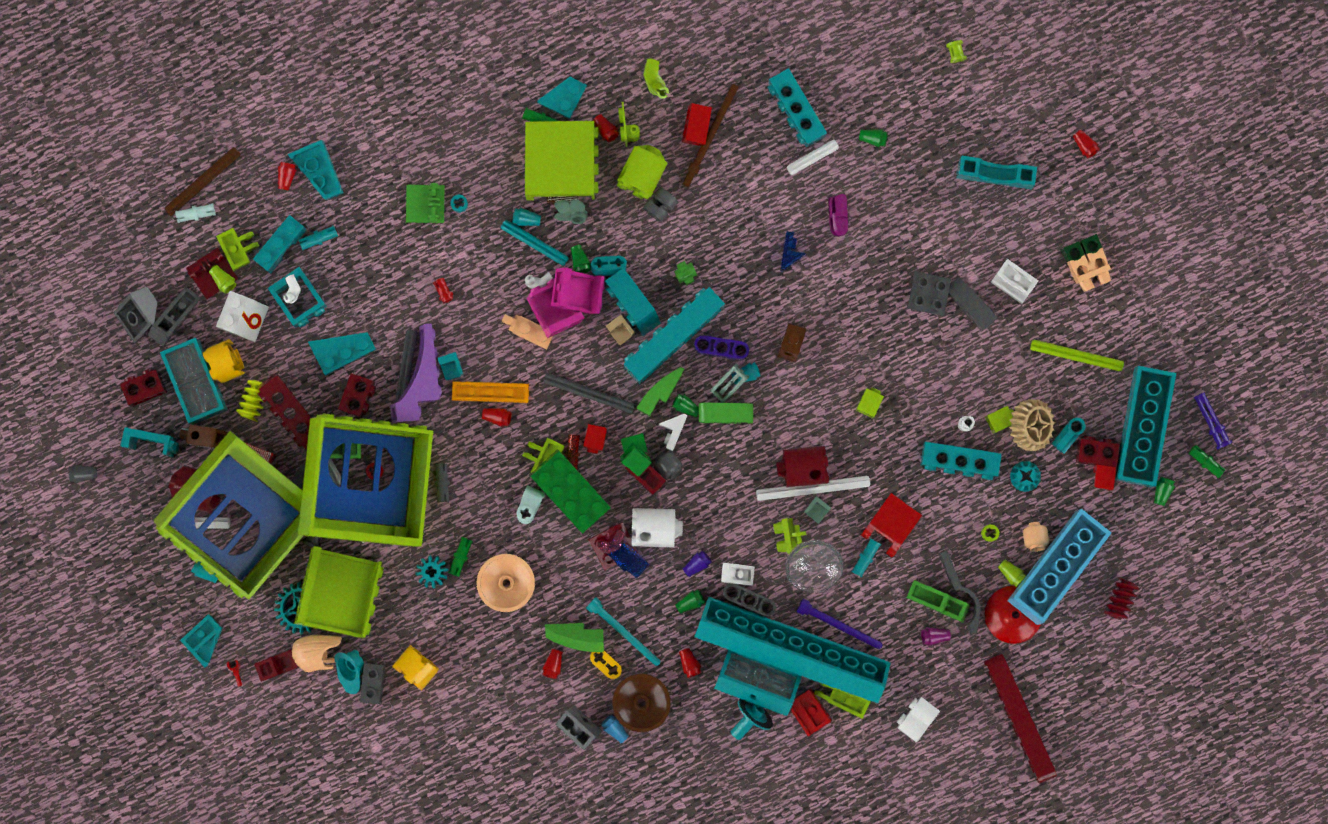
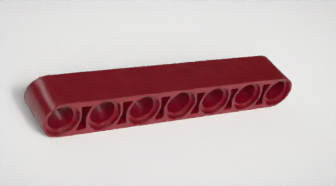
[984,653,1057,784]

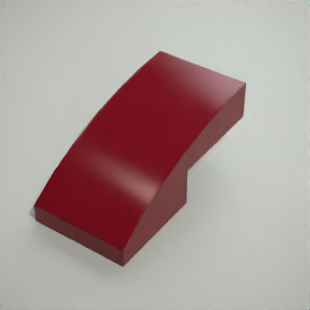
[254,649,299,682]

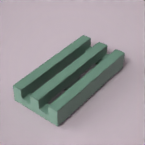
[710,364,749,403]

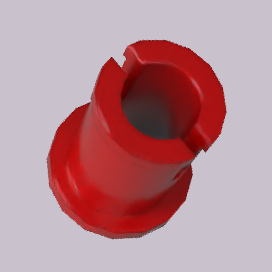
[433,278,453,303]

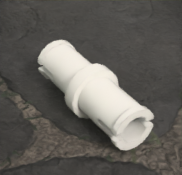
[958,416,975,431]

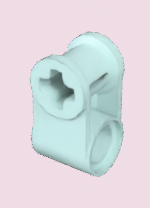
[517,485,545,524]

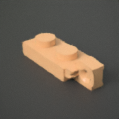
[502,314,553,350]

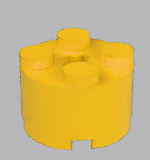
[203,339,245,383]
[392,645,439,691]

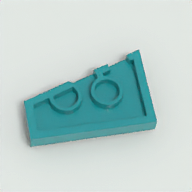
[287,140,344,200]
[308,332,377,376]

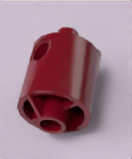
[776,446,829,488]
[168,465,221,514]

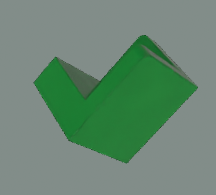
[621,433,648,453]
[620,443,651,476]

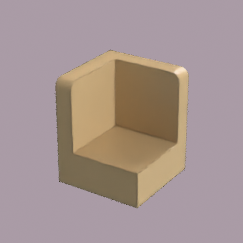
[606,315,635,345]

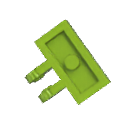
[216,228,259,271]
[522,438,565,473]

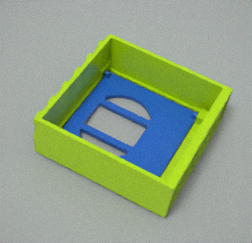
[298,414,433,547]
[153,431,318,600]

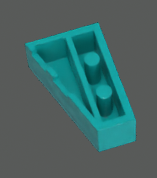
[605,268,661,336]

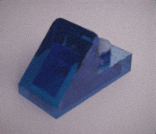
[780,231,806,272]
[607,539,650,578]

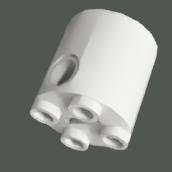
[632,508,683,547]

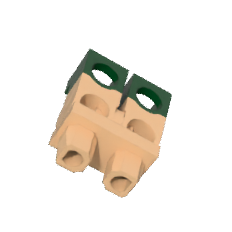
[1060,234,1111,292]

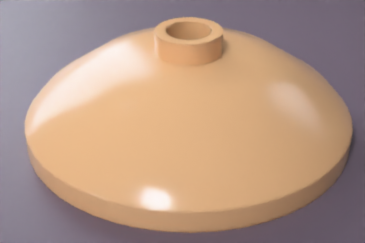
[477,554,535,612]

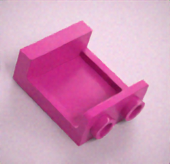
[551,268,605,314]
[526,278,584,339]

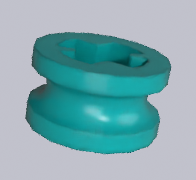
[450,194,468,213]

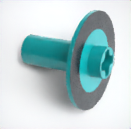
[731,699,773,740]

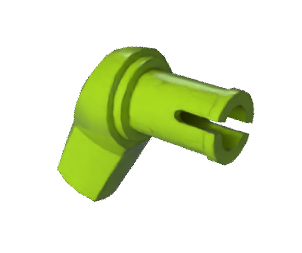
[643,58,669,99]

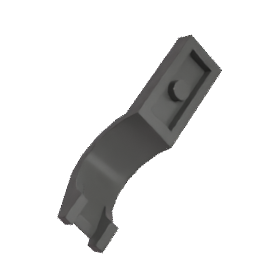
[939,551,981,635]

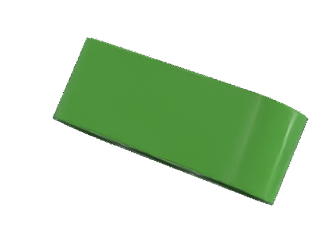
[699,403,753,424]

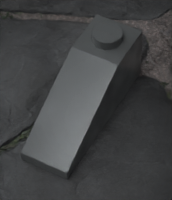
[148,287,201,347]

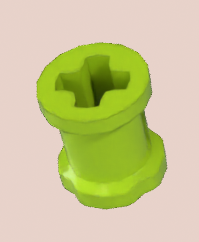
[946,40,967,64]

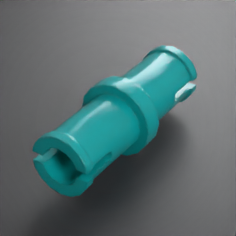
[298,225,338,251]
[851,538,881,578]

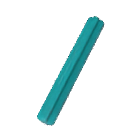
[501,220,569,266]

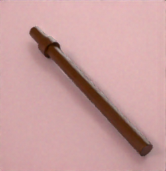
[682,84,739,188]

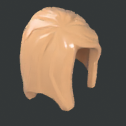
[292,635,342,672]

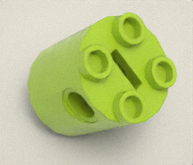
[616,145,668,200]

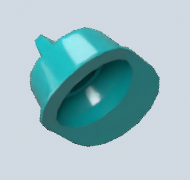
[334,650,364,694]

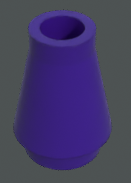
[682,550,712,577]

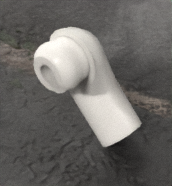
[525,272,554,289]
[283,274,301,303]

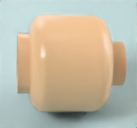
[1023,522,1049,552]

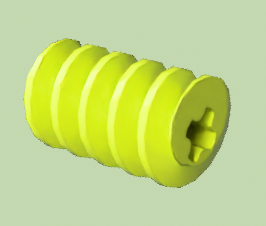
[236,380,264,422]

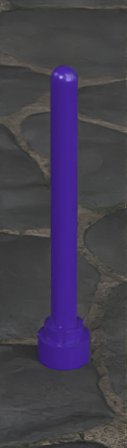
[796,598,883,649]

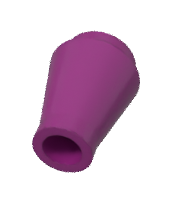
[921,627,951,646]

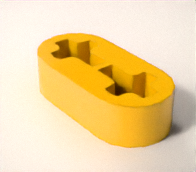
[590,651,622,679]

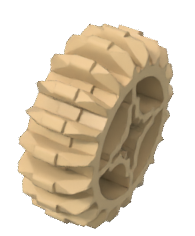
[1009,399,1056,451]

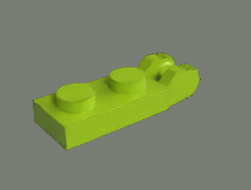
[814,682,871,719]

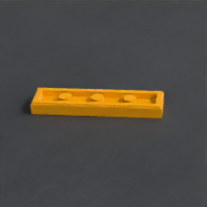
[452,381,529,403]

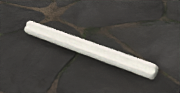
[756,476,870,501]

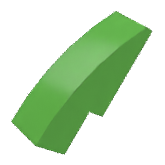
[636,367,684,417]
[906,580,971,623]
[545,623,604,652]

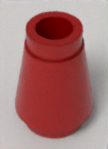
[593,114,619,143]
[1073,130,1100,159]
[278,162,296,190]
[482,408,512,427]
[679,648,702,678]
[542,649,563,679]

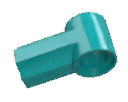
[1051,418,1086,454]

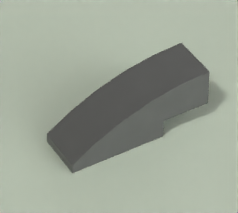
[948,277,998,332]

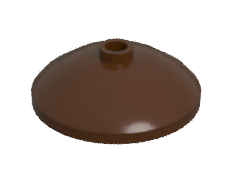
[612,674,671,732]

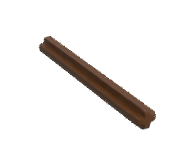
[164,147,241,216]

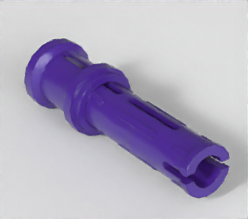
[1194,392,1233,450]

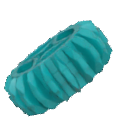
[274,582,316,634]

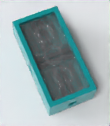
[160,338,228,425]
[714,650,802,716]

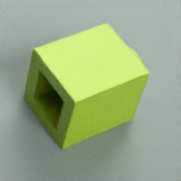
[856,387,884,418]
[985,406,1014,434]

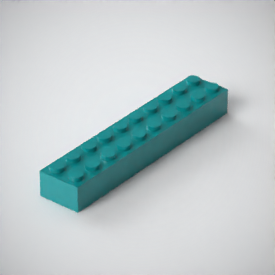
[695,597,891,703]

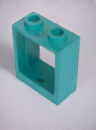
[268,267,327,328]

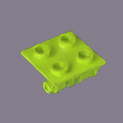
[618,102,640,147]

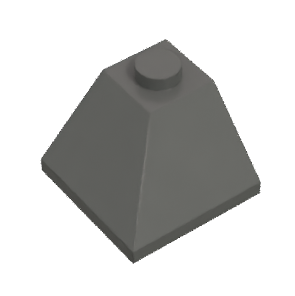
[113,286,157,343]

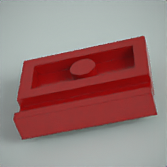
[790,688,832,737]

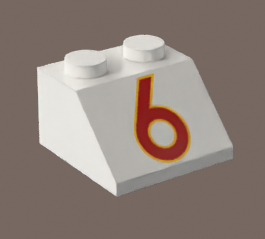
[216,291,269,342]

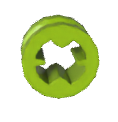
[981,524,999,542]

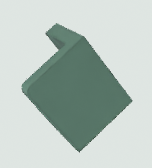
[803,496,831,524]

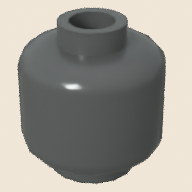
[654,451,682,480]

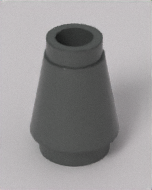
[69,464,97,483]

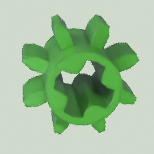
[674,261,697,286]

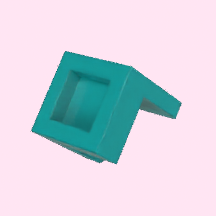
[438,352,464,381]

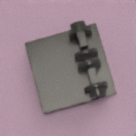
[908,271,951,316]

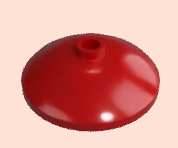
[984,586,1041,644]

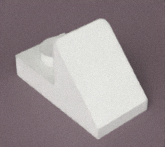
[659,414,687,452]
[721,563,755,586]

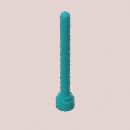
[586,597,660,666]

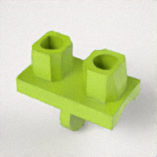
[773,518,806,554]

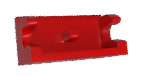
[682,103,712,146]

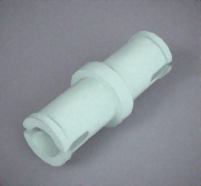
[175,203,216,223]

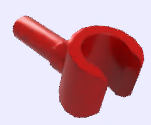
[227,659,242,687]

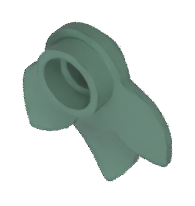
[554,199,588,224]

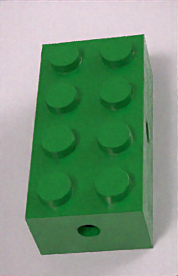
[529,449,611,534]

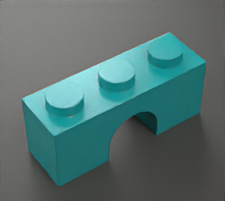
[253,215,307,274]

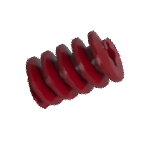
[1103,577,1140,620]

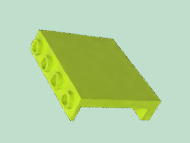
[525,121,599,201]
[294,546,384,639]

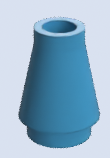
[601,714,629,743]

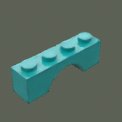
[956,156,1037,189]

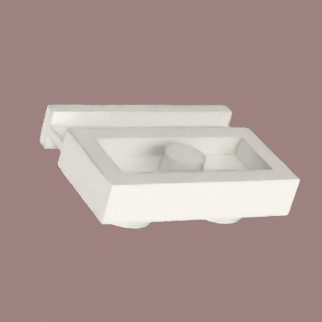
[991,259,1038,304]

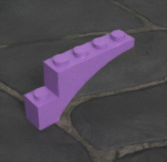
[390,324,442,424]

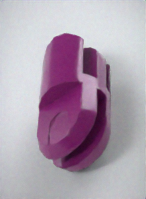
[828,194,848,237]

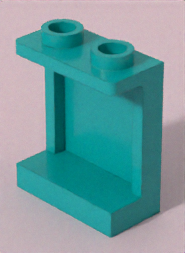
[120,427,179,457]

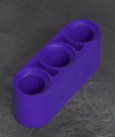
[694,335,749,360]

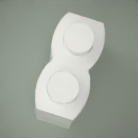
[897,697,940,742]

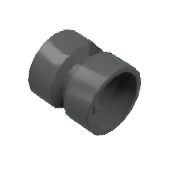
[643,187,679,223]

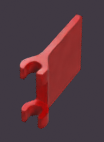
[861,493,922,558]

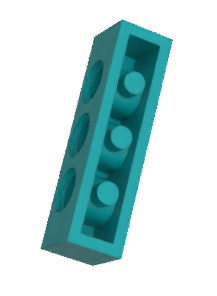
[767,68,827,148]
[920,442,1002,480]

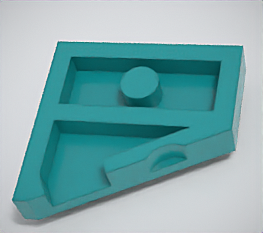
[537,77,587,119]
[180,614,223,668]

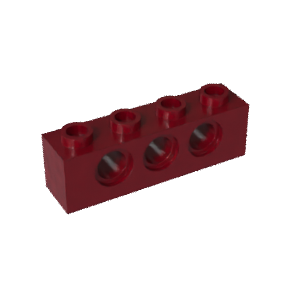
[257,373,312,449]

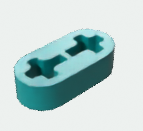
[591,256,627,276]

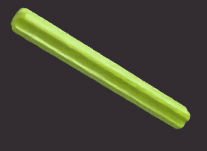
[1030,340,1124,371]

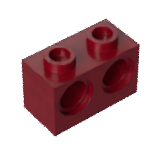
[120,368,167,407]
[338,373,376,418]
[1076,436,1120,467]
[625,465,666,496]

